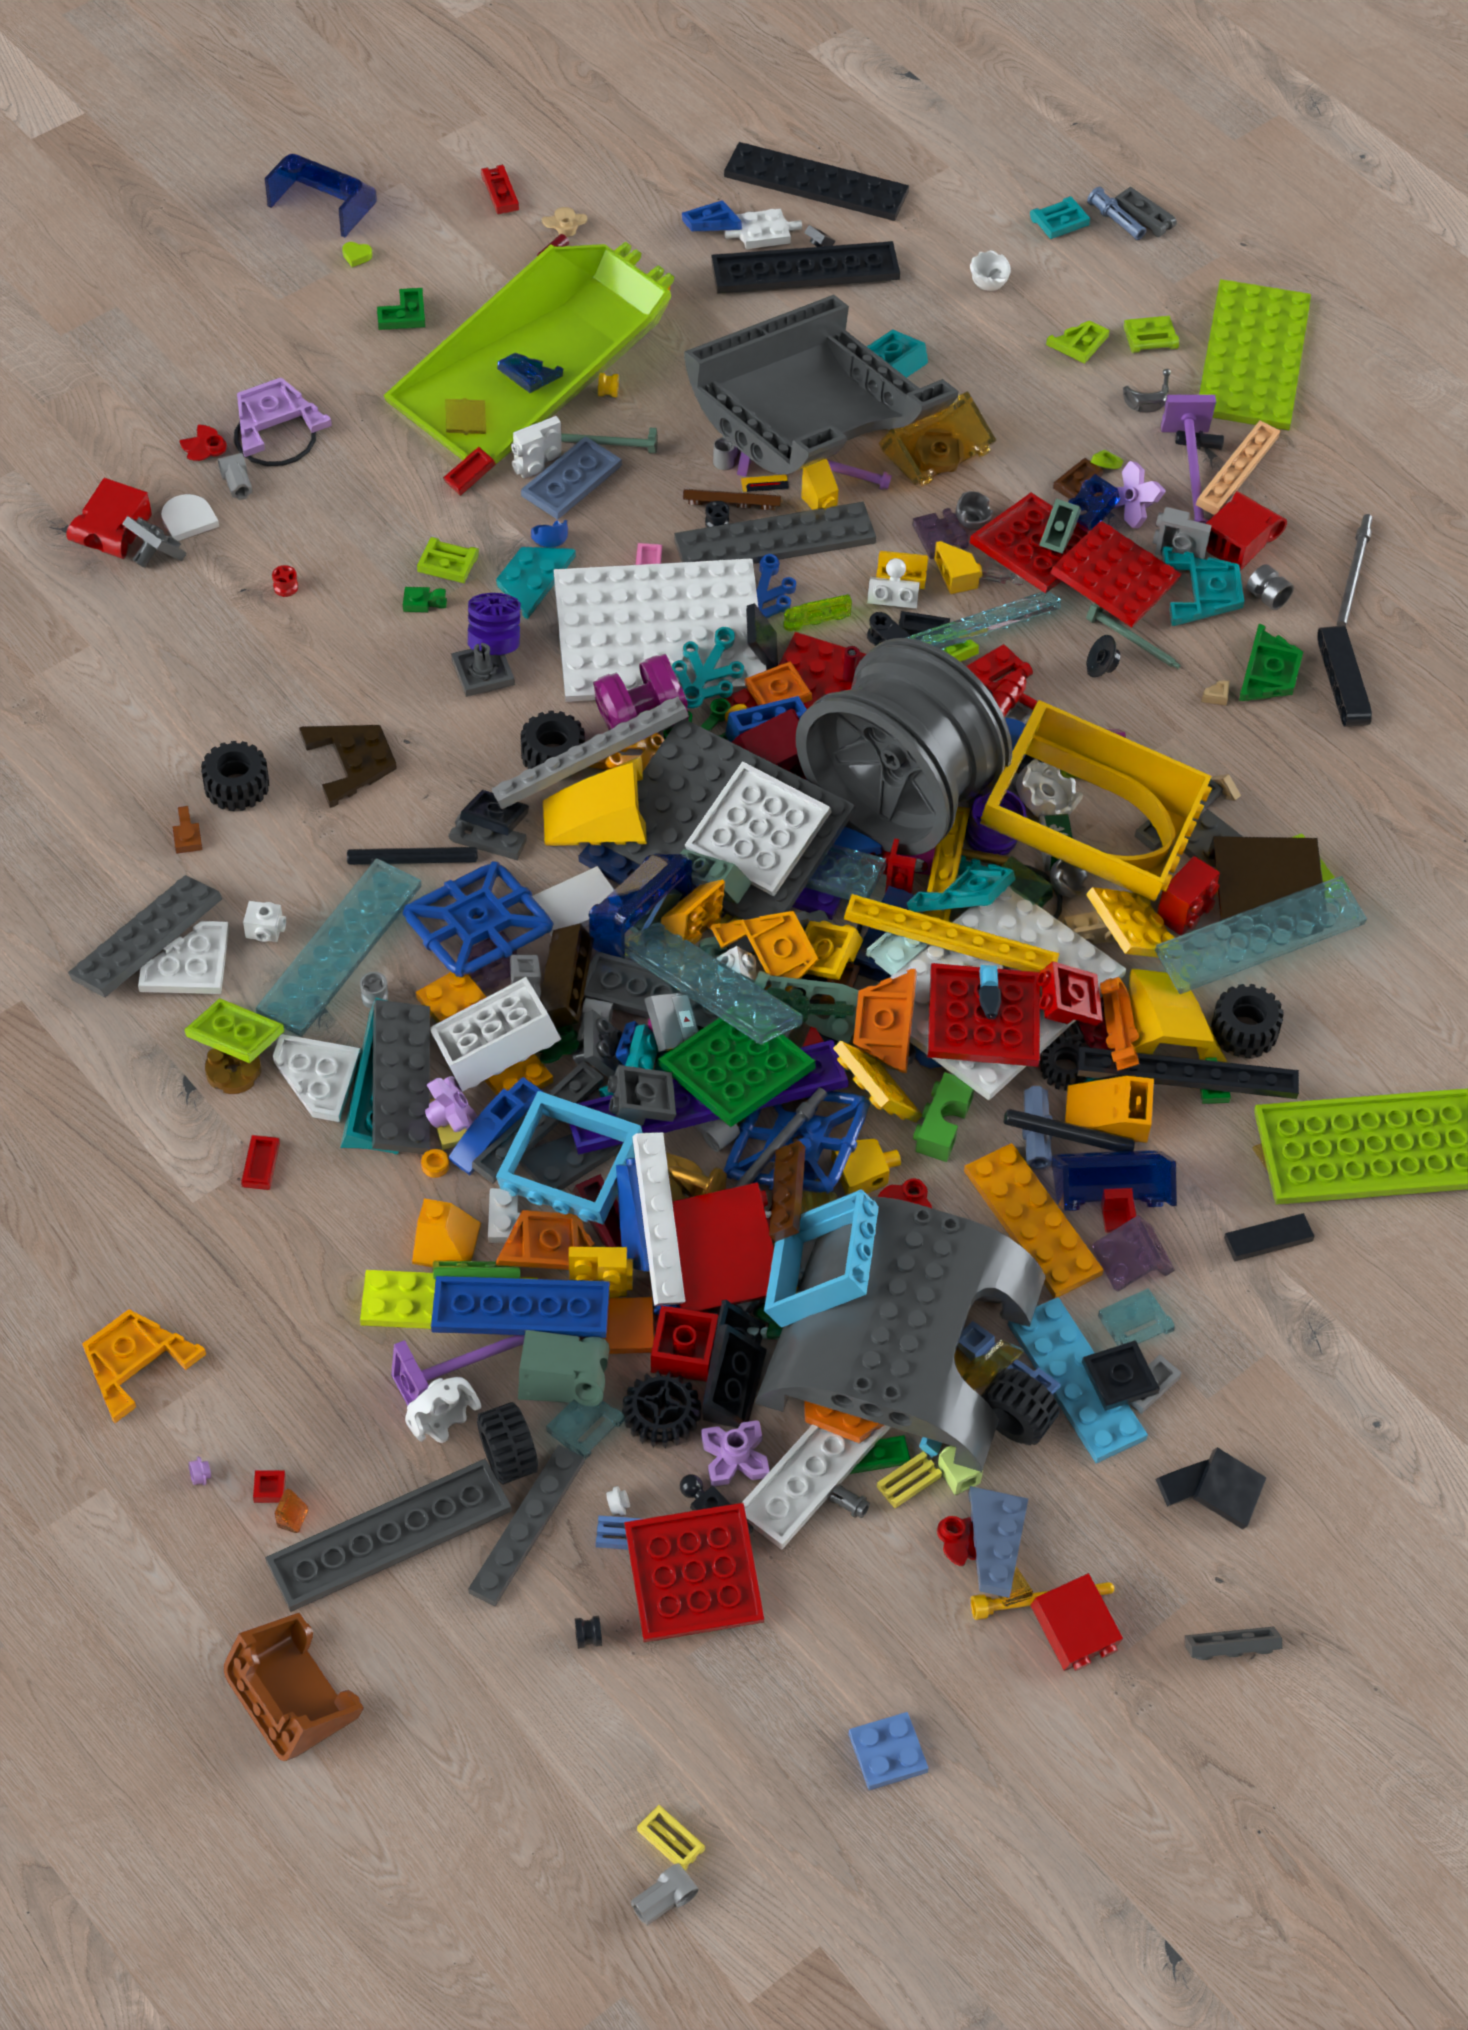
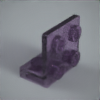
[1092,1215,1175,1291]

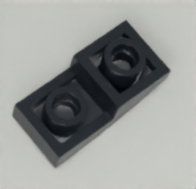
[1155,1459,1209,1507]

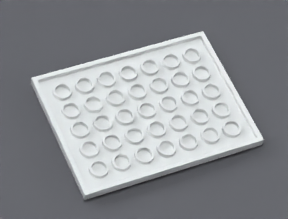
[554,559,766,702]
[891,886,1126,1101]

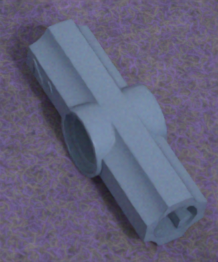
[1022,1086,1052,1169]

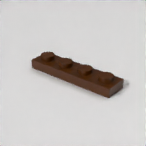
[683,489,781,510]
[769,1141,806,1242]

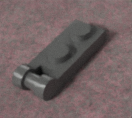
[1115,187,1177,237]
[448,814,527,860]

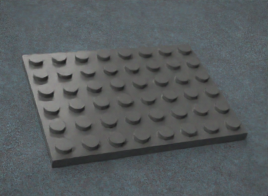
[601,719,856,920]

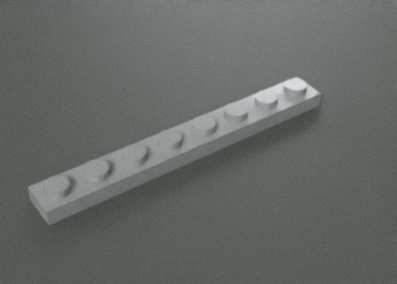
[491,697,689,809]

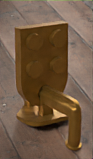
[617,1152,727,1201]

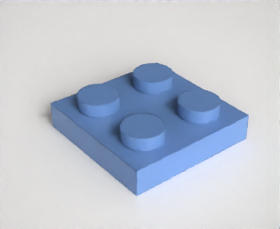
[848,1712,929,1790]

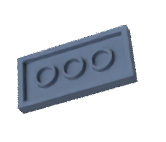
[521,436,622,520]

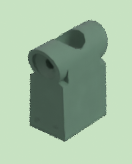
[518,1330,610,1406]

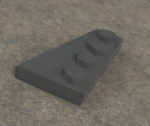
[519,1134,623,1190]

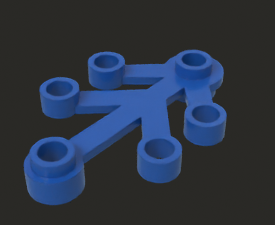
[756,554,796,619]

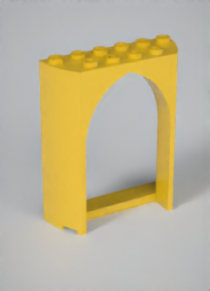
[980,700,1212,902]

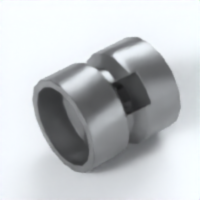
[1246,564,1294,610]

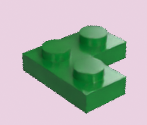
[377,288,425,330]

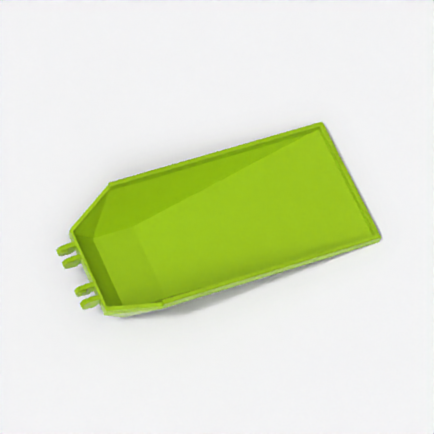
[383,242,674,464]

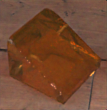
[274,1488,309,1533]

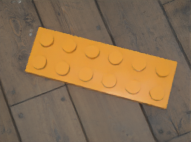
[416,972,553,1096]
[964,1143,1104,1299]

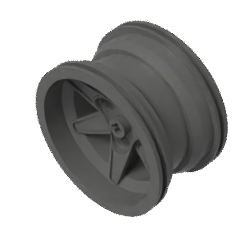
[796,638,1012,855]

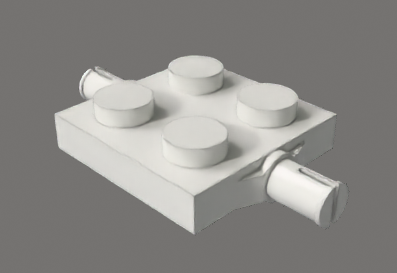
[725,209,802,249]

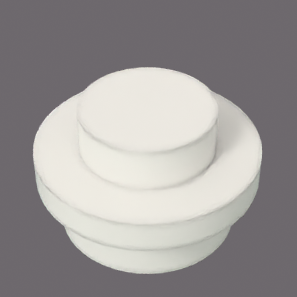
[606,1486,630,1516]

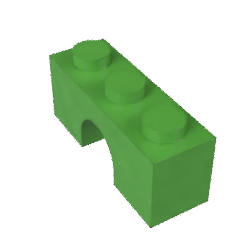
[913,1072,975,1162]

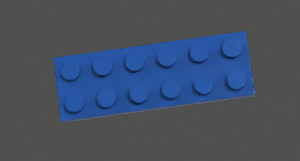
[431,1276,610,1338]

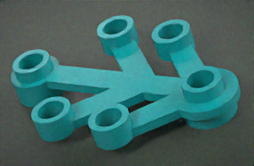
[672,627,744,709]

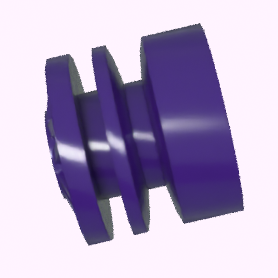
[467,592,521,655]
[965,790,1026,856]

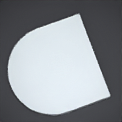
[161,494,219,541]

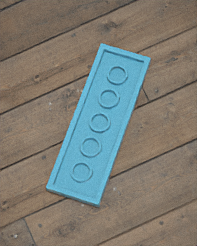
[1008,1297,1148,1464]

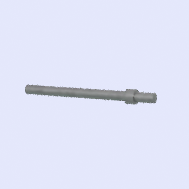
[1336,514,1373,627]
[733,1088,827,1188]

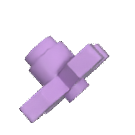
[1104,461,1165,529]
[425,1076,478,1132]
[701,1420,770,1486]

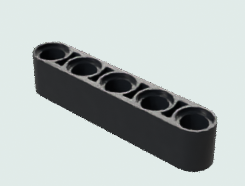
[1317,625,1372,727]

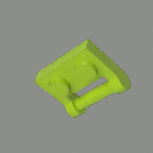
[1123,315,1179,353]
[417,537,479,583]

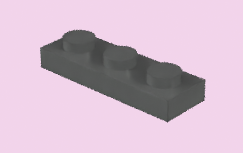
[1185,1626,1283,1660]

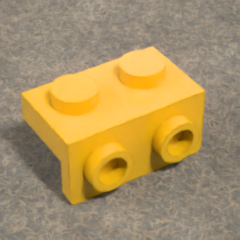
[876,551,928,590]

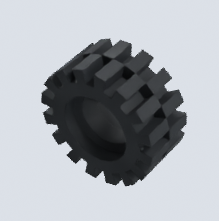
[1041,1038,1087,1091]

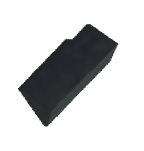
[703,1300,767,1428]

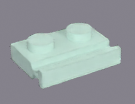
[866,932,930,976]

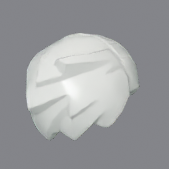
[970,250,1011,291]

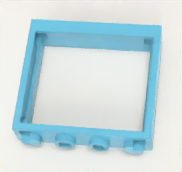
[496,1091,643,1224]
[764,1189,879,1327]

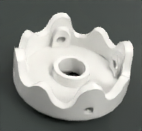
[1016,759,1083,818]
[405,1377,481,1443]

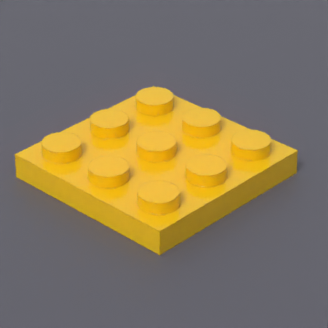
[1086,887,1182,960]
[833,1041,922,1123]

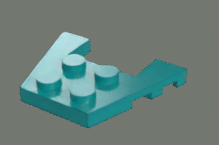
[1162,547,1244,626]
[907,855,1016,912]

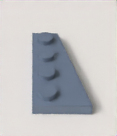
[968,1486,1028,1598]

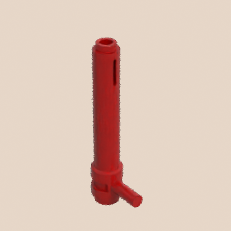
[993,672,1038,718]

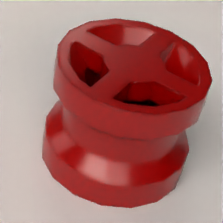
[272,565,298,597]

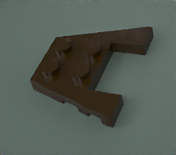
[299,725,397,808]

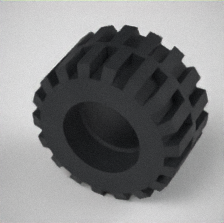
[520,711,585,777]
[201,741,270,811]
[1211,984,1284,1058]
[981,1368,1060,1446]
[477,1402,538,1485]

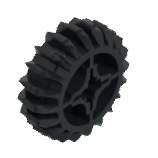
[622,1371,701,1449]

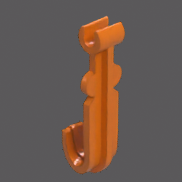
[1100,977,1139,1071]

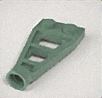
[752,971,859,1044]

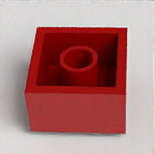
[1157,856,1220,936]
[650,1305,719,1382]

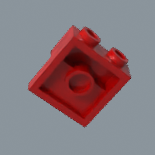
[1037,961,1103,1026]

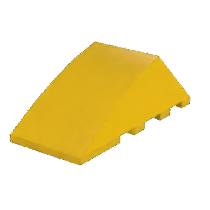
[543,756,647,846]
[1129,969,1227,1062]

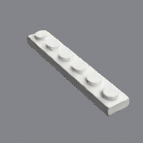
[632,1133,685,1306]

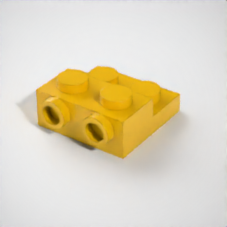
[805,921,863,980]
[569,1247,633,1298]

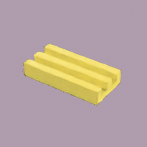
[877,1451,942,1509]
[637,1805,705,1870]

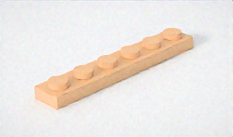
[1196,421,1281,515]

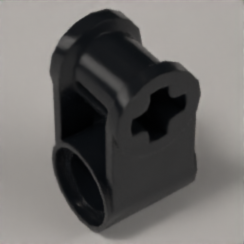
[867,612,911,646]

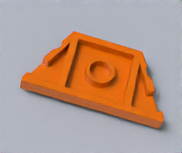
[853,969,917,1073]
[496,1210,595,1270]
[804,1401,884,1443]

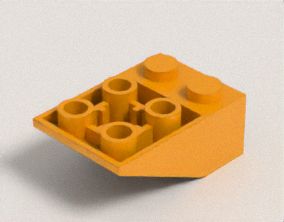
[660,879,725,950]
[1065,1076,1154,1143]

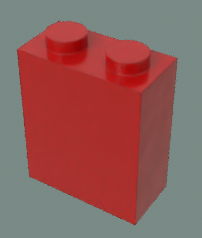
[1030,1573,1123,1671]

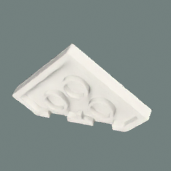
[138,921,229,994]
[273,1034,361,1122]

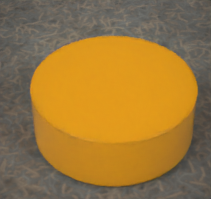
[421,1149,450,1178]

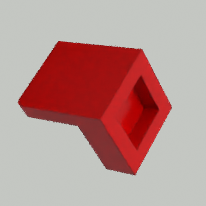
[1101,1188,1136,1233]

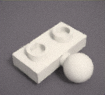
[867,558,920,609]

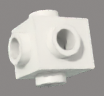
[243,901,286,942]
[717,946,757,990]

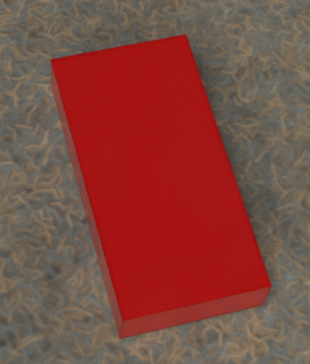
[443,447,496,496]
[241,1135,280,1190]

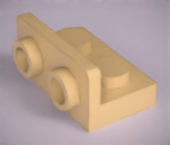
[1063,911,1116,945]

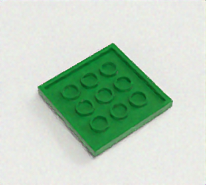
[658,1002,816,1127]

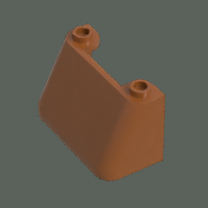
[224,1612,364,1761]

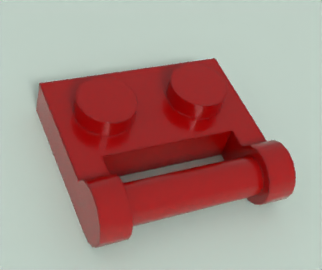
[966,644,1033,693]

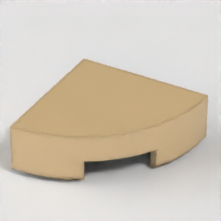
[1201,681,1230,706]
[1211,774,1241,801]

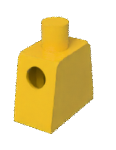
[831,1138,901,1196]

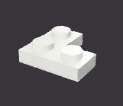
[488,1188,520,1243]

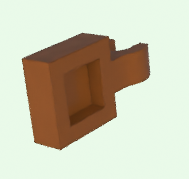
[172,806,203,854]

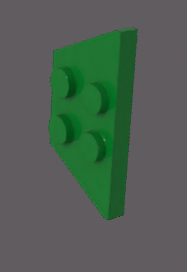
[1239,624,1304,701]

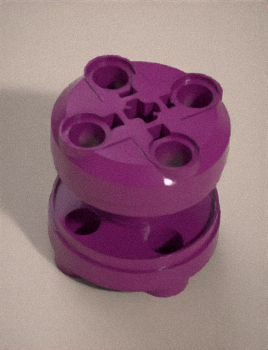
[593,654,689,730]

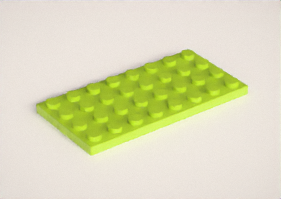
[1199,279,1311,431]
[1254,1088,1468,1205]

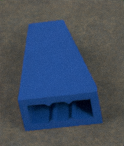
[616,1158,650,1271]

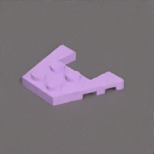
[237,378,332,457]

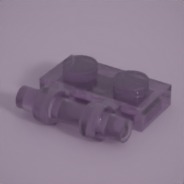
[912,508,970,559]
[457,931,517,991]

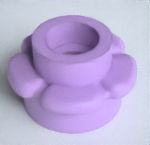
[188,1456,211,1485]

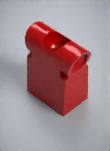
[66,477,152,559]
[1205,491,1287,571]

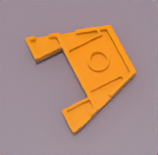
[710,911,819,997]
[82,1309,206,1423]

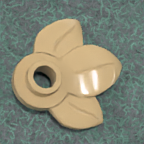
[542,207,587,237]

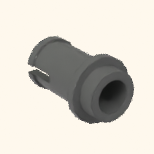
[830,1484,870,1518]

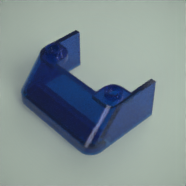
[264,154,377,238]
[588,853,692,959]
[1052,1150,1177,1211]

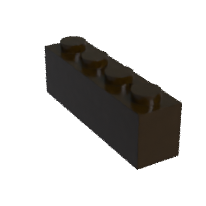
[540,923,594,1028]

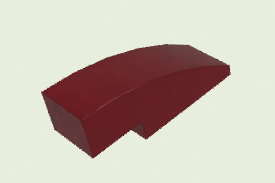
[573,1174,622,1247]

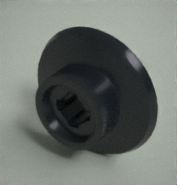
[1086,635,1120,677]

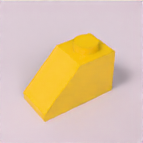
[801,459,839,510]
[934,541,982,594]

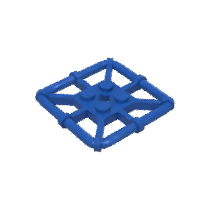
[403,861,554,977]
[724,1091,870,1194]

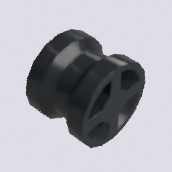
[705,501,730,527]
[574,1616,602,1649]

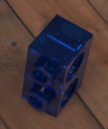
[1068,474,1120,531]

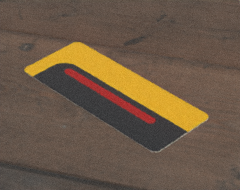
[741,475,789,492]

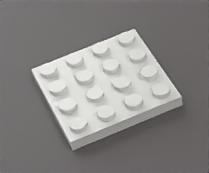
[685,761,832,896]

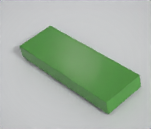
[432,1261,520,1279]

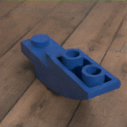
[449,1077,543,1176]

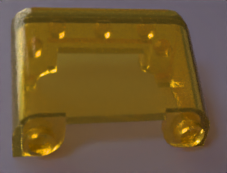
[878,391,997,487]

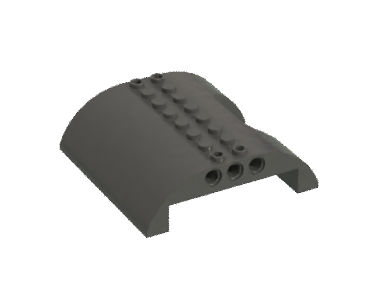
[684,295,959,474]
[755,1197,1046,1473]

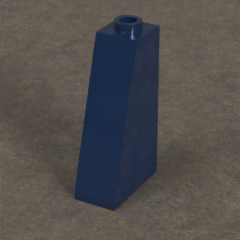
[854,886,914,982]

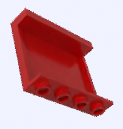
[672,1182,775,1312]

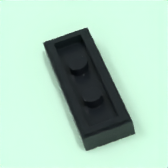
[1224,1213,1315,1262]

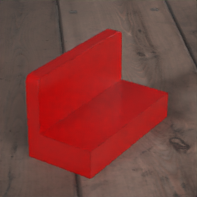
[885,838,916,894]

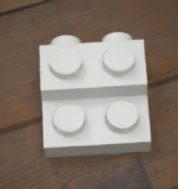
[511,416,562,479]

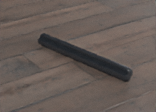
[346,847,478,865]
[1003,1109,1135,1155]

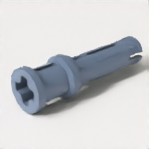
[1087,187,1146,240]

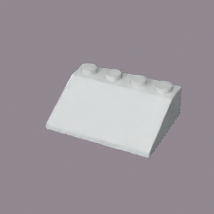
[430,977,561,1091]

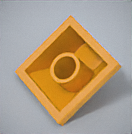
[412,1198,481,1268]

